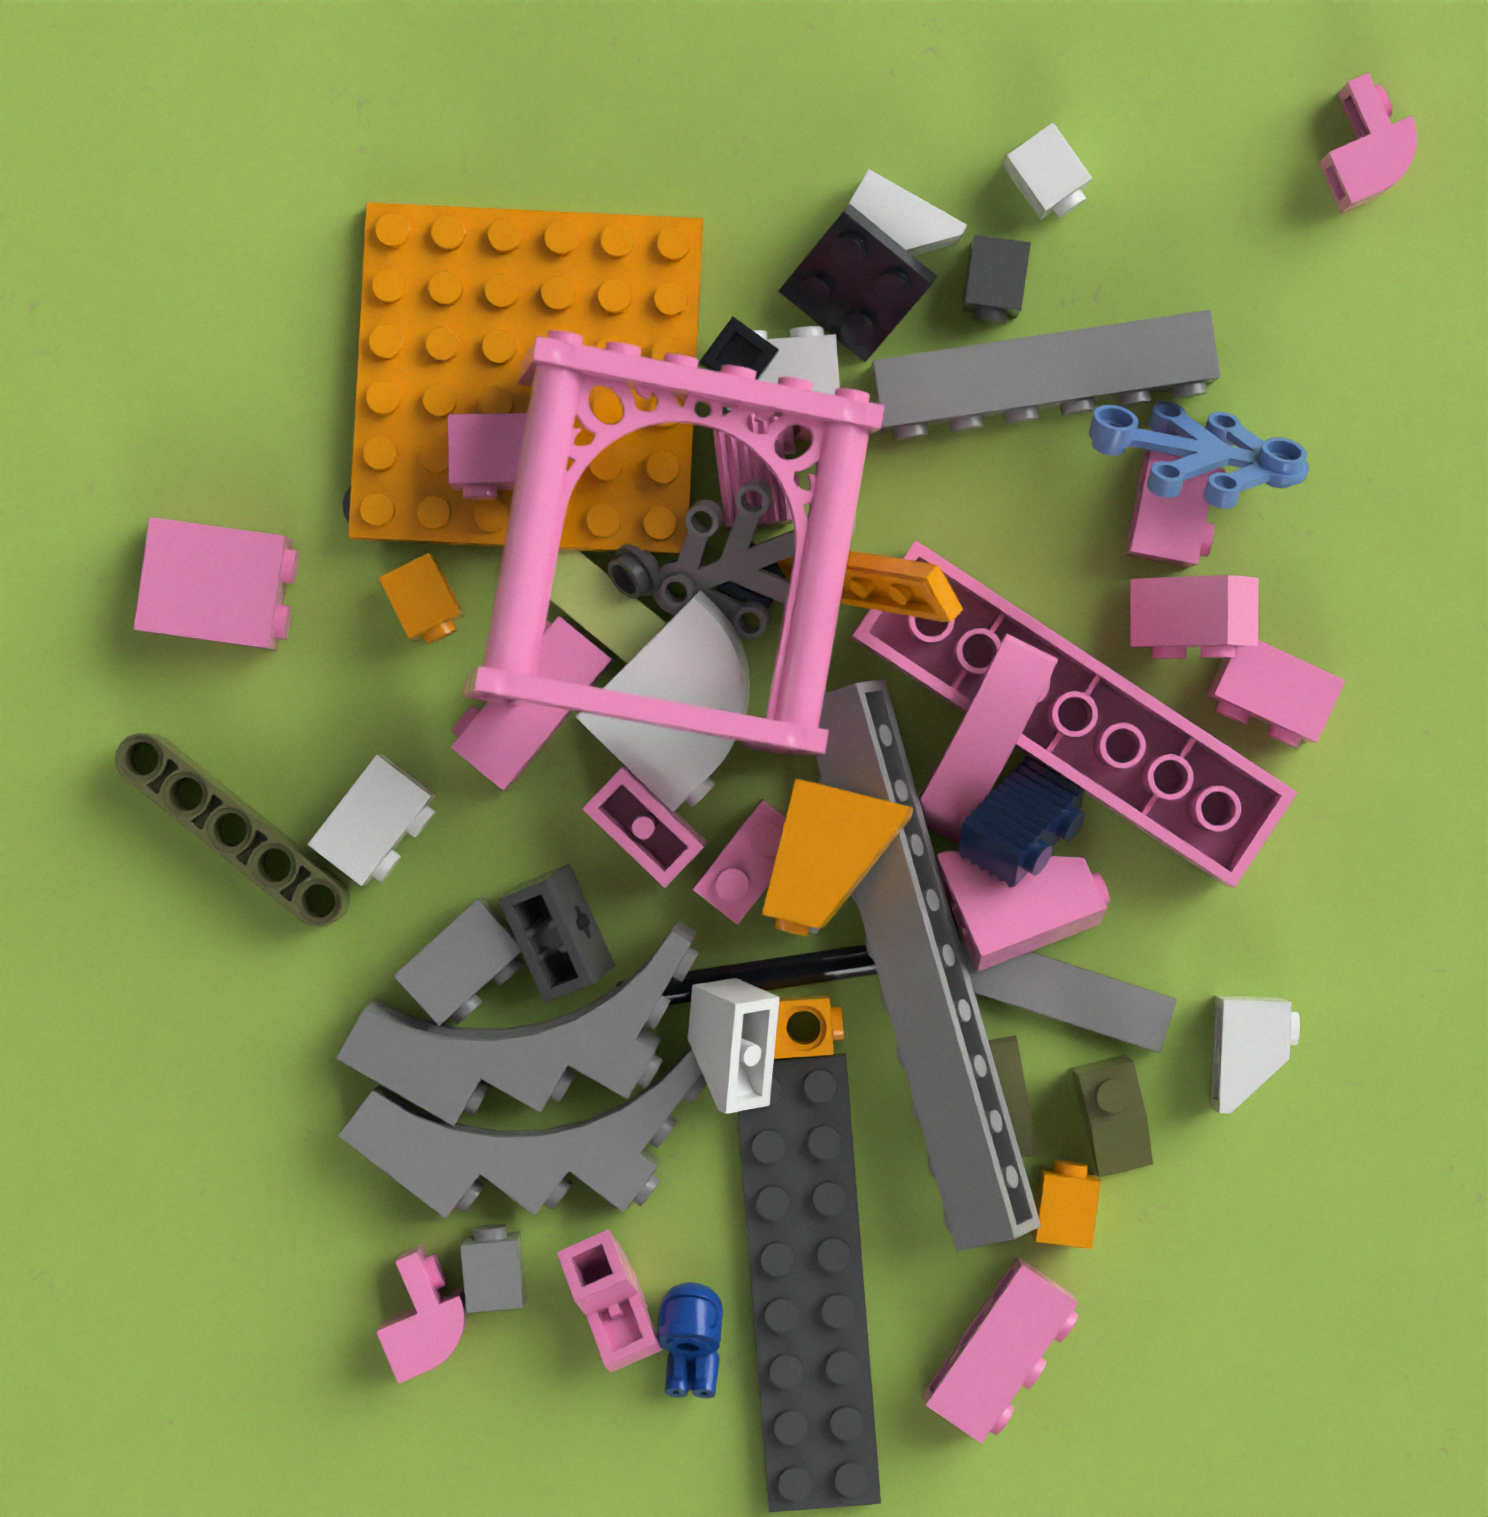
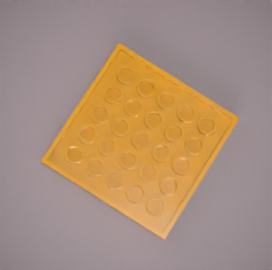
[348,202,704,556]

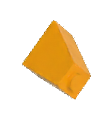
[762,779,914,936]

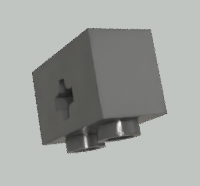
[498,864,615,1003]

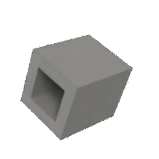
[460,1224,527,1313]

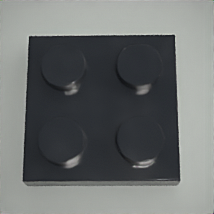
[778,203,937,362]

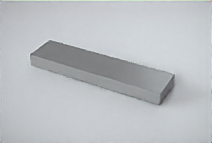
[959,936,1177,1053]

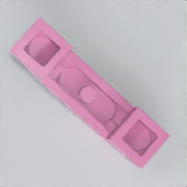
[919,633,1058,844]

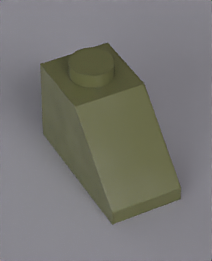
[1071,1054,1153,1177]

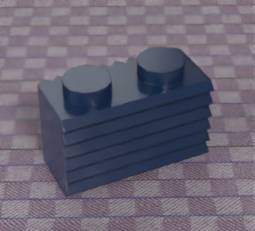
[959,756,1085,887]

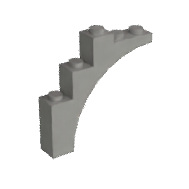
[336,921,699,1126]
[338,1047,707,1219]

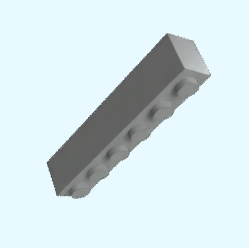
[871,310,1220,440]

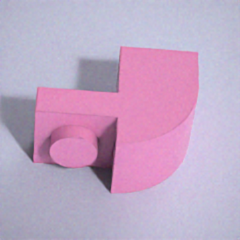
[1319,73,1417,214]
[557,1229,662,1373]
[376,1244,469,1384]

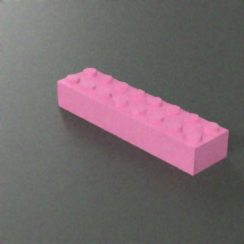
[851,540,1298,888]

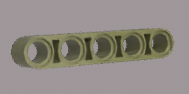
[115,733,350,927]

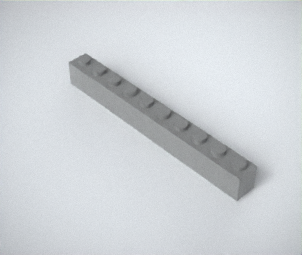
[815,679,1041,1251]

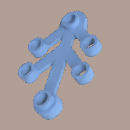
[1089,401,1309,509]

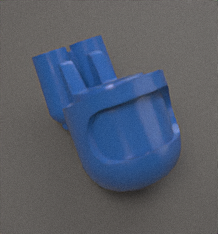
[657,1282,723,1398]

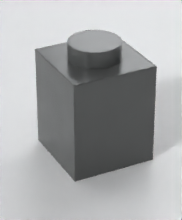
[961,235,1031,325]

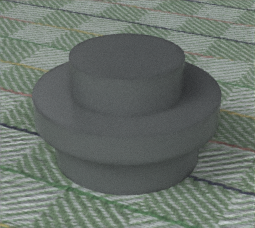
[608,544,660,599]

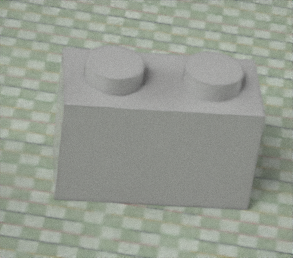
[394,897,524,1026]

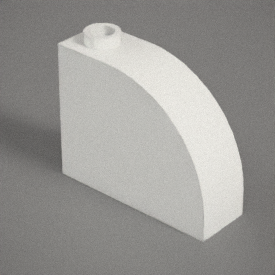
[576,590,750,812]

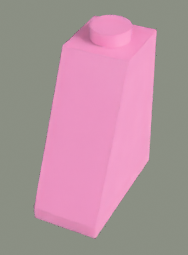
[936,851,1110,972]

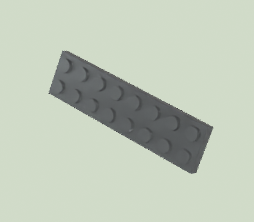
[738,1053,881,1512]

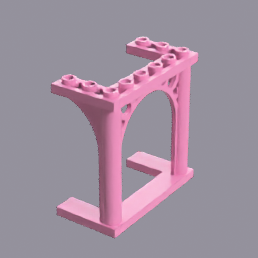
[462,330,885,756]

